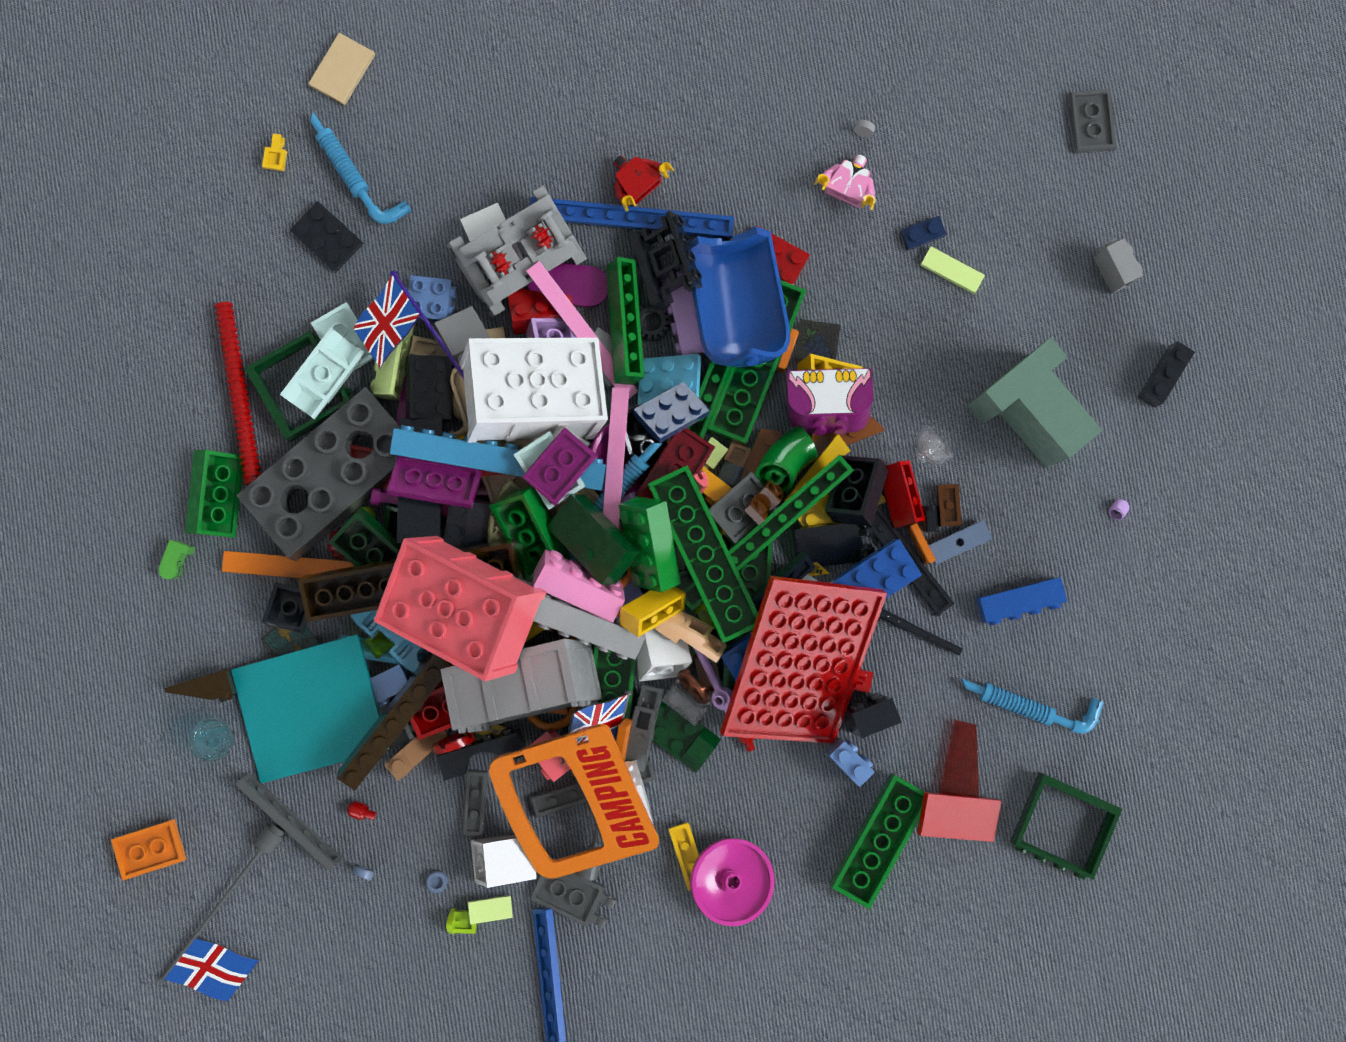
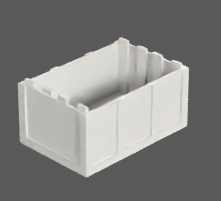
[460,338,608,443]

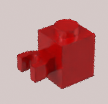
[853,670,874,693]

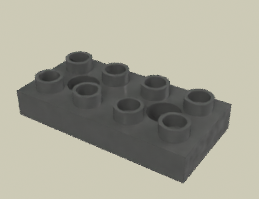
[236,387,400,561]

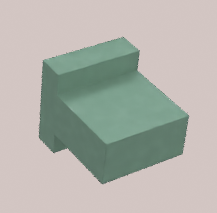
[967,338,1103,468]

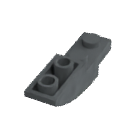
[625,684,664,772]

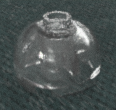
[914,424,955,465]

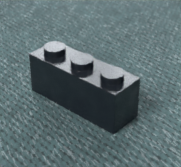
[1137,341,1195,408]

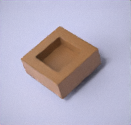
[724,441,751,468]

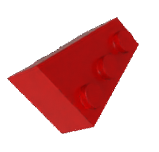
[507,289,573,335]

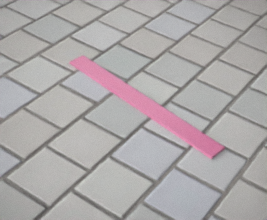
[526,261,638,398]
[603,388,629,529]

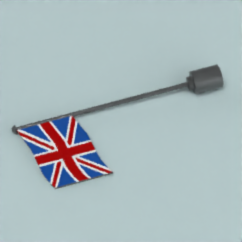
[561,690,632,880]

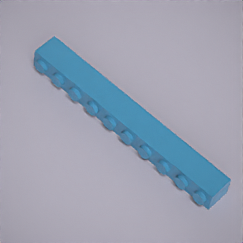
[390,425,607,491]

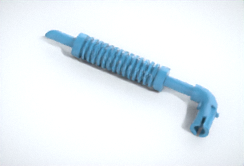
[311,112,412,224]
[567,443,662,567]
[961,678,1104,734]

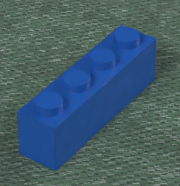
[976,577,1067,626]

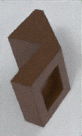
[744,480,784,525]

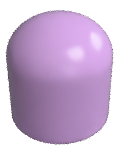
[1108,499,1129,520]

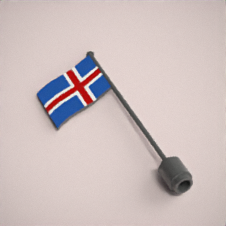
[159,821,286,1001]

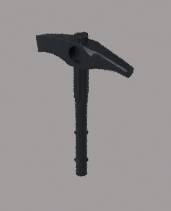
[878,604,963,656]

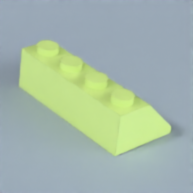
[371,324,415,401]

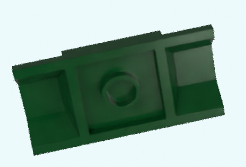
[631,695,721,773]

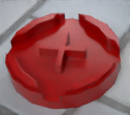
[433,731,475,754]

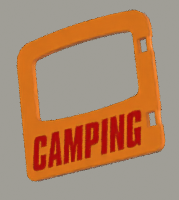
[489,724,659,879]

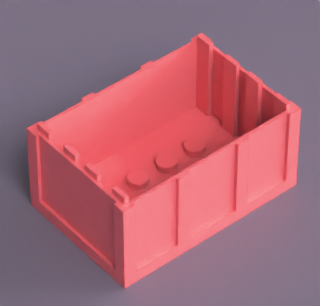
[374,536,547,681]

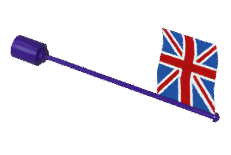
[353,270,464,379]

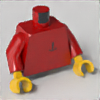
[613,155,674,212]

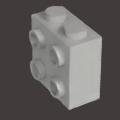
[1094,238,1143,294]
[435,306,490,364]

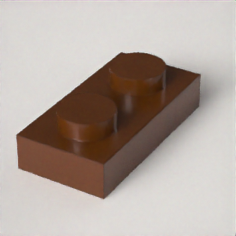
[936,484,962,527]

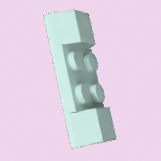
[280,327,365,419]

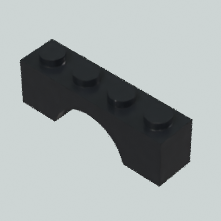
[436,727,526,781]

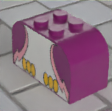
[787,368,873,435]

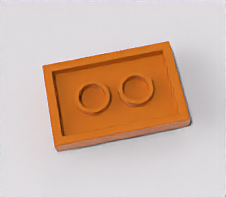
[111,819,187,881]

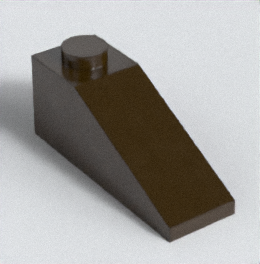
[164,669,237,702]

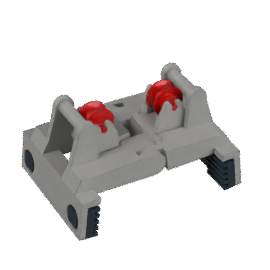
[446,185,587,317]

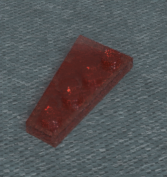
[939,719,979,797]

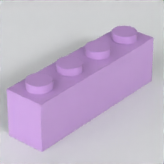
[662,273,706,356]

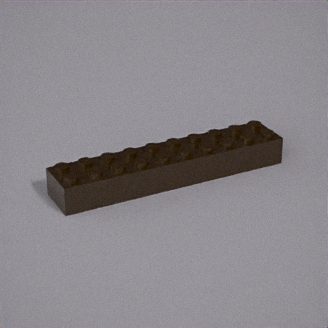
[298,538,523,622]

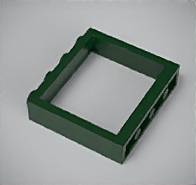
[244,331,354,442]
[1010,772,1122,880]

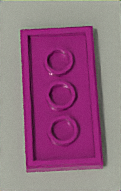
[387,455,482,509]

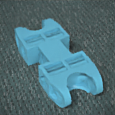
[350,610,426,673]

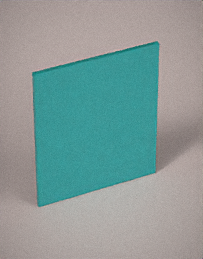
[231,634,389,784]

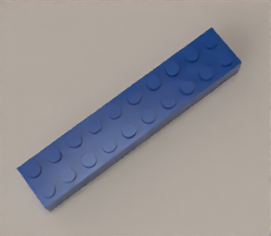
[720,539,922,682]

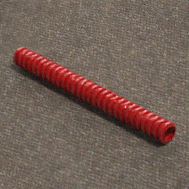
[214,301,262,486]

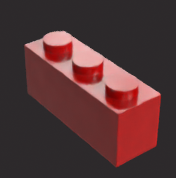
[884,460,926,528]

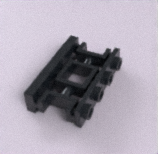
[629,210,703,310]

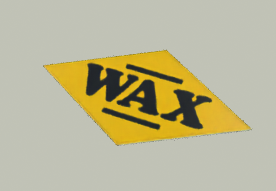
[808,562,830,576]

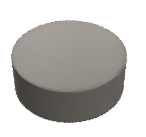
[854,120,875,138]

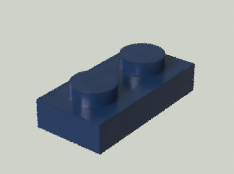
[900,216,947,251]

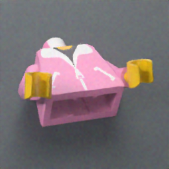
[814,154,876,210]

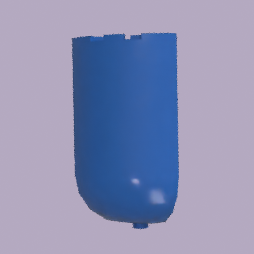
[689,226,790,367]

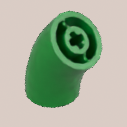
[755,426,818,492]

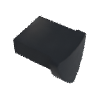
[922,505,939,533]

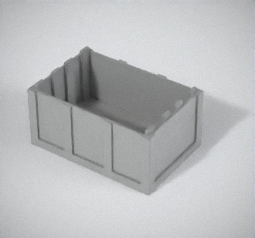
[441,639,602,733]

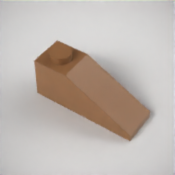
[384,730,450,781]

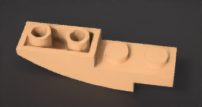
[654,611,727,663]

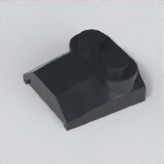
[262,582,308,633]

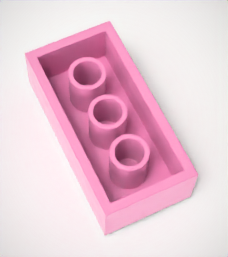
[533,549,625,623]

